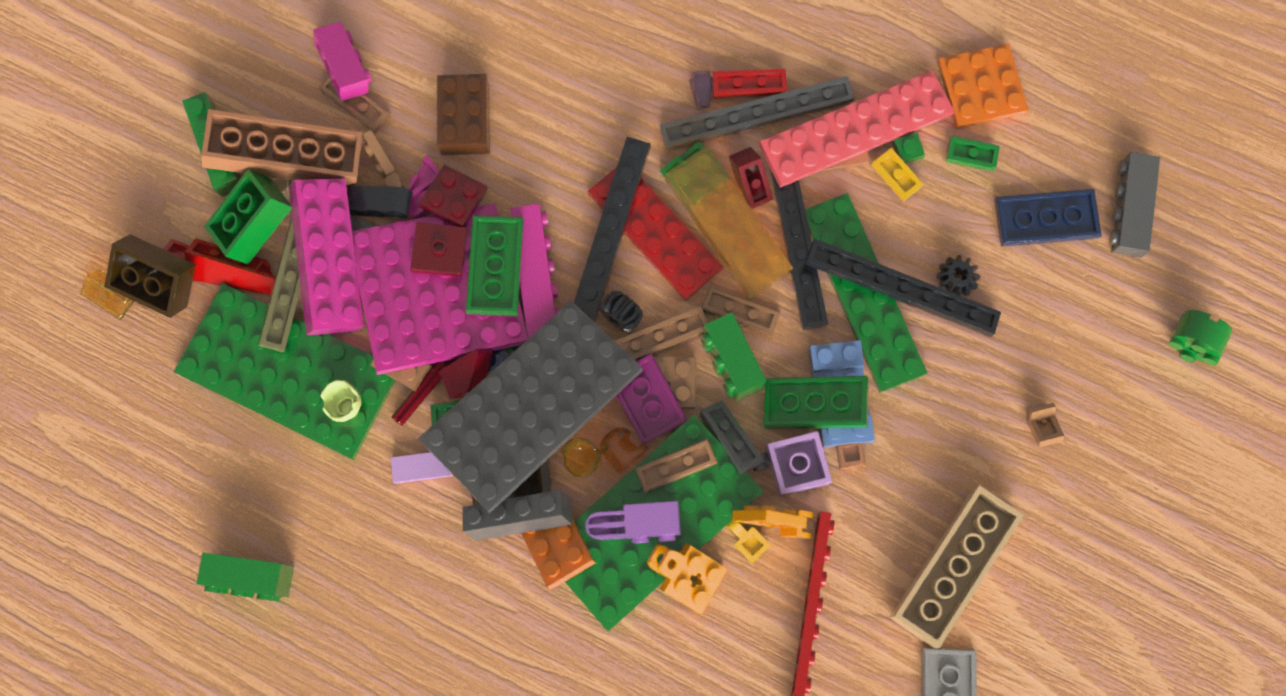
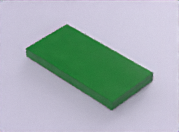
[466,215,524,316]
[763,376,868,429]

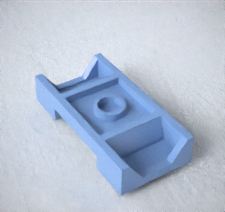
[808,340,875,449]

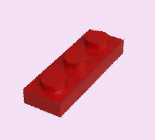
[712,69,787,98]

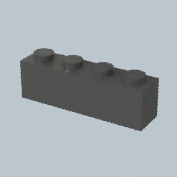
[1109,152,1160,258]
[463,490,573,541]

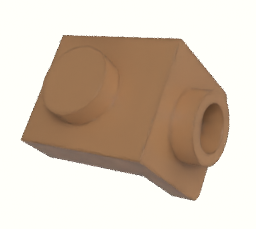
[1027,403,1065,447]

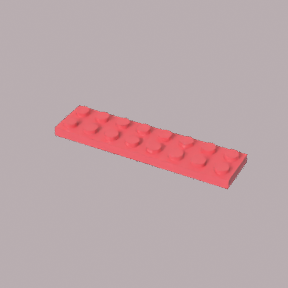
[759,70,954,188]

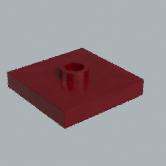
[410,222,467,277]

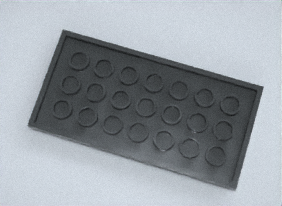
[418,301,643,513]

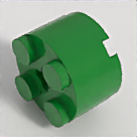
[1168,310,1233,366]

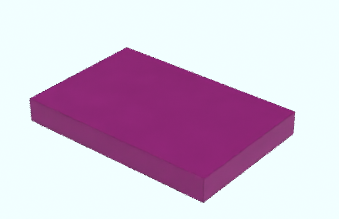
[616,353,688,444]

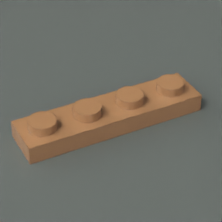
[615,306,708,361]

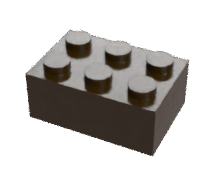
[104,234,196,318]

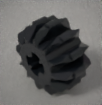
[936,255,980,296]
[600,291,643,332]

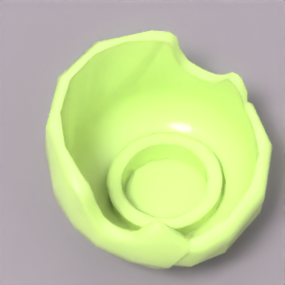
[321,380,361,422]

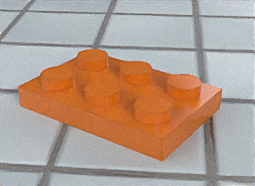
[521,517,595,590]

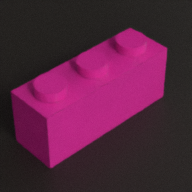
[313,22,371,101]

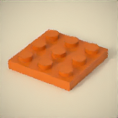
[937,43,1029,129]

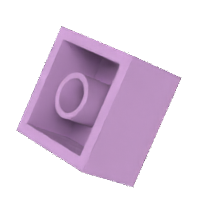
[765,431,832,497]

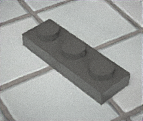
[700,401,763,474]

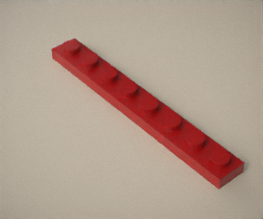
[791,511,835,696]

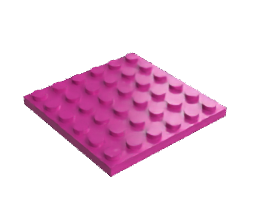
[352,203,528,375]

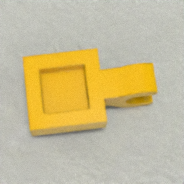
[726,521,771,564]

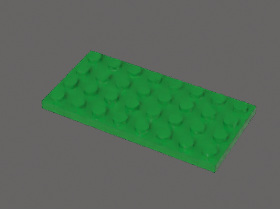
[174,284,396,460]
[565,415,764,632]

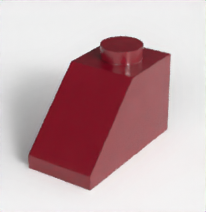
[729,147,773,209]
[439,348,493,399]

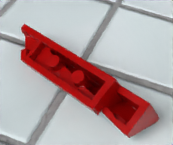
[163,238,276,295]

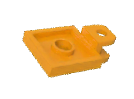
[732,506,814,539]
[647,543,727,615]

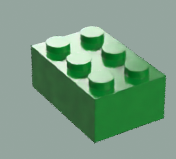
[204,169,293,264]
[701,312,766,403]
[196,552,294,602]

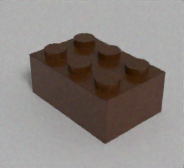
[437,74,490,155]

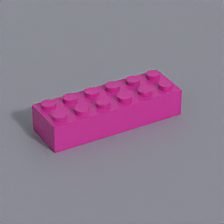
[289,178,364,335]

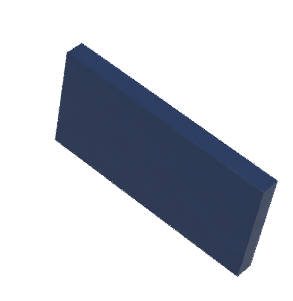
[994,189,1102,247]

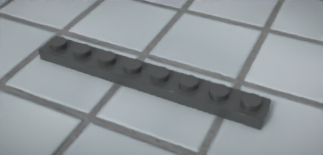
[660,76,855,150]

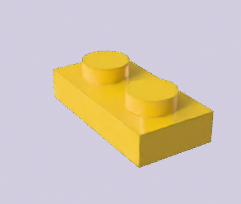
[871,148,924,202]

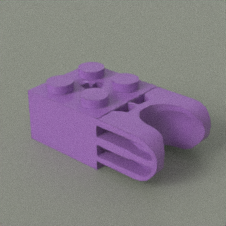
[586,501,681,543]

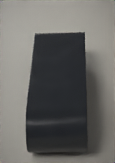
[347,185,413,218]

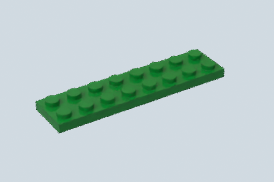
[805,193,928,393]

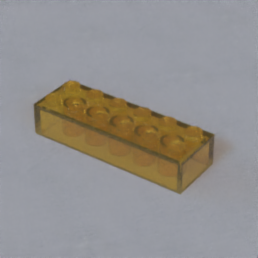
[665,146,793,301]

